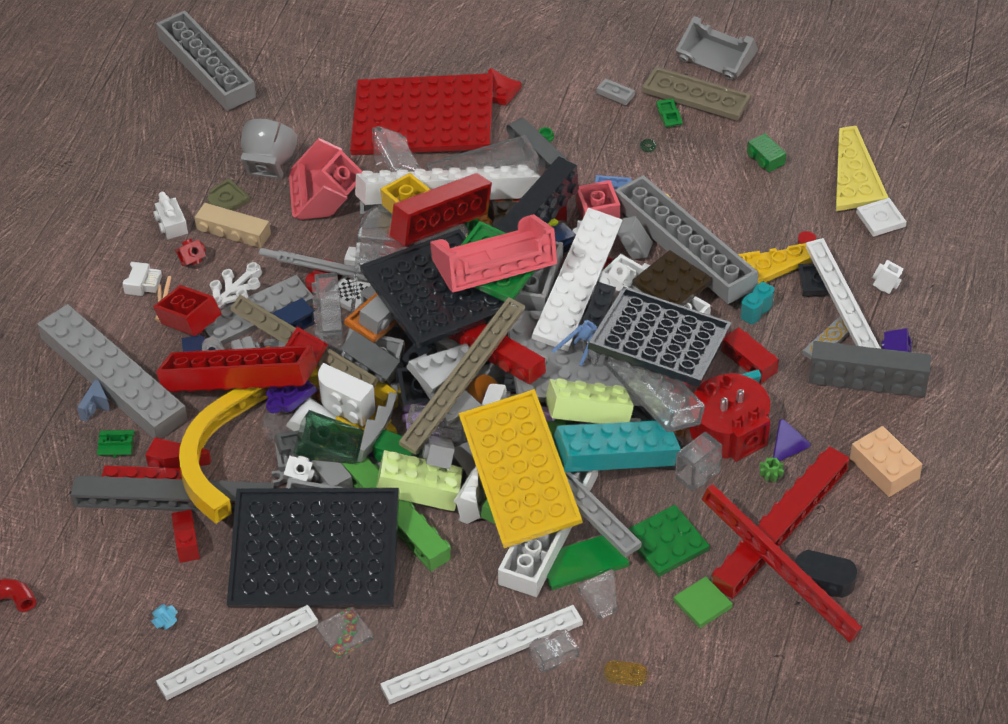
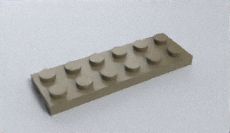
[642,66,751,121]

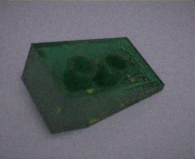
[293,410,364,464]

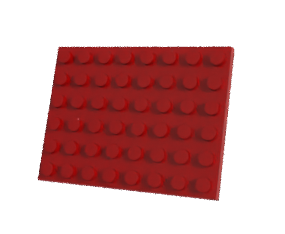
[350,73,494,155]

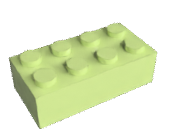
[545,378,634,424]
[376,450,462,511]

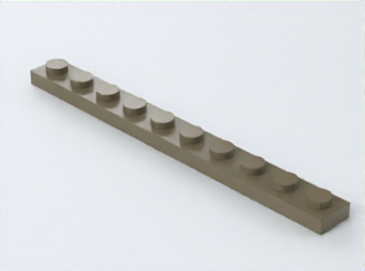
[230,294,379,388]
[399,297,525,455]

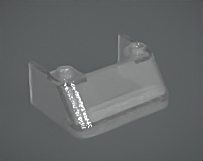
[372,126,420,172]

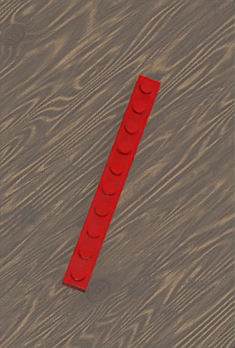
[702,484,862,643]

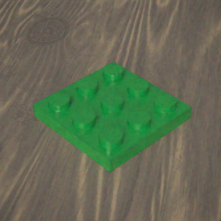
[628,505,710,577]

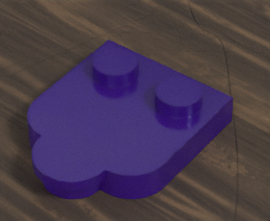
[266,380,317,414]

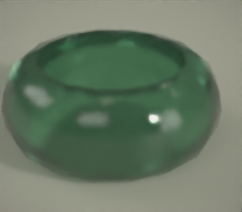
[640,139,656,153]

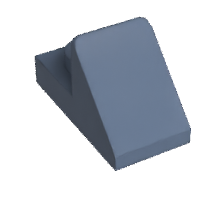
[77,379,110,422]

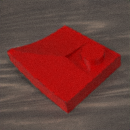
[487,68,522,105]

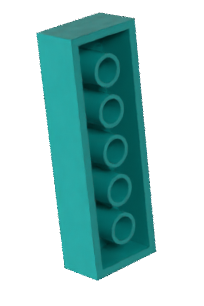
[553,420,681,472]

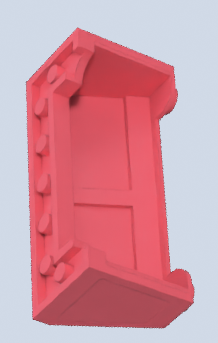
[430,215,557,292]

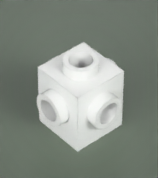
[283,456,315,481]

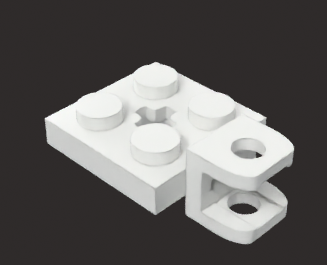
[588,262,636,307]

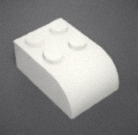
[318,363,376,426]

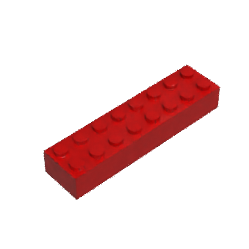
[156,345,317,392]

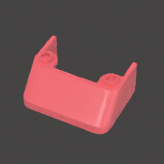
[289,138,347,220]

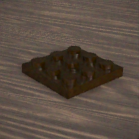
[632,250,712,306]

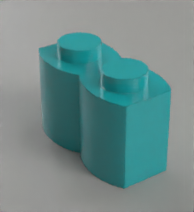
[741,282,775,325]

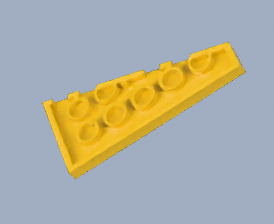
[738,243,813,284]

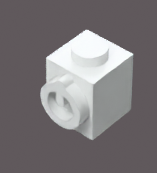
[872,260,903,294]

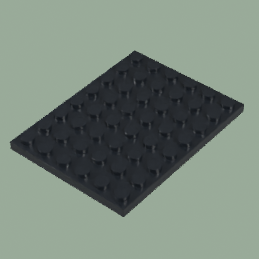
[227,488,400,607]

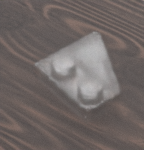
[578,569,617,620]

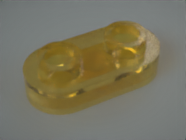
[604,660,647,686]

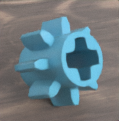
[151,604,178,630]

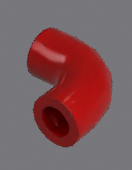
[0,578,37,612]

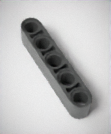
[506,118,567,170]

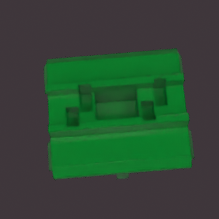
[97,430,135,458]

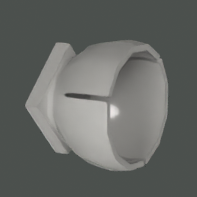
[241,119,298,179]

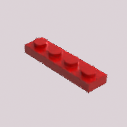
[102,465,182,480]

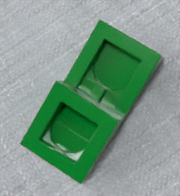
[656,98,683,128]

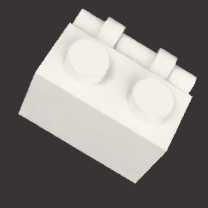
[153,192,188,240]

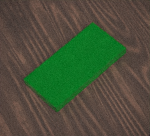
[546,535,629,590]

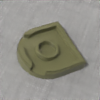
[208,178,251,211]

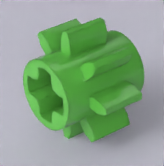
[759,457,784,482]

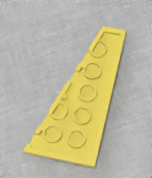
[836,126,888,211]

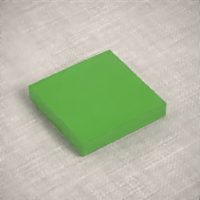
[673,576,733,628]

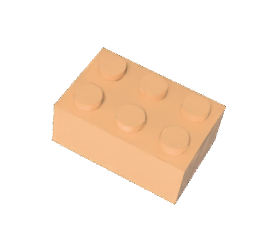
[850,426,922,497]

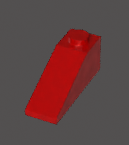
[145,437,212,468]
[172,509,200,563]

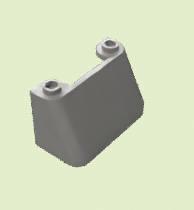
[676,16,758,80]

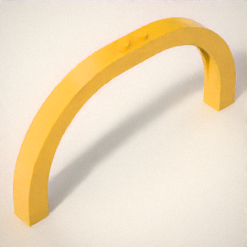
[179,364,398,524]

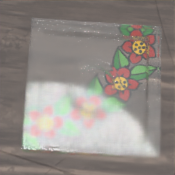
[316,607,374,659]

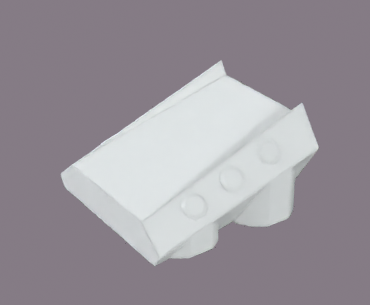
[453,467,485,524]

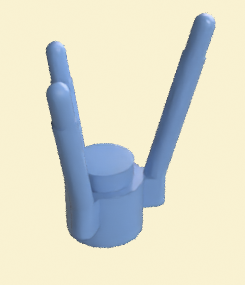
[552,320,597,366]

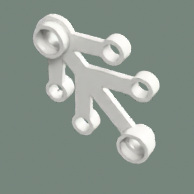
[210,262,262,310]

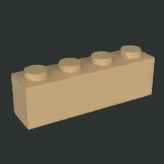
[195,203,271,248]

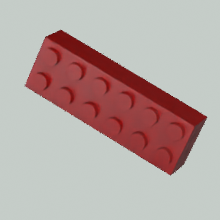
[390,173,492,246]

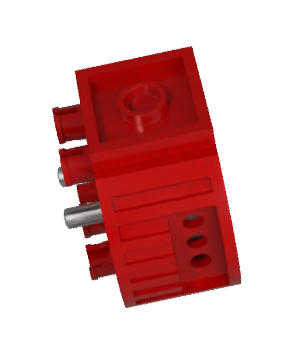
[689,373,771,462]

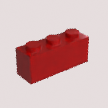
[721,327,779,383]

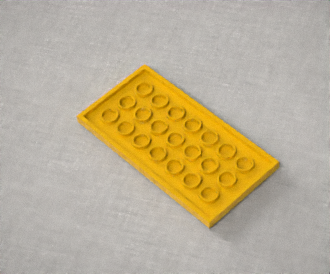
[459,389,583,548]

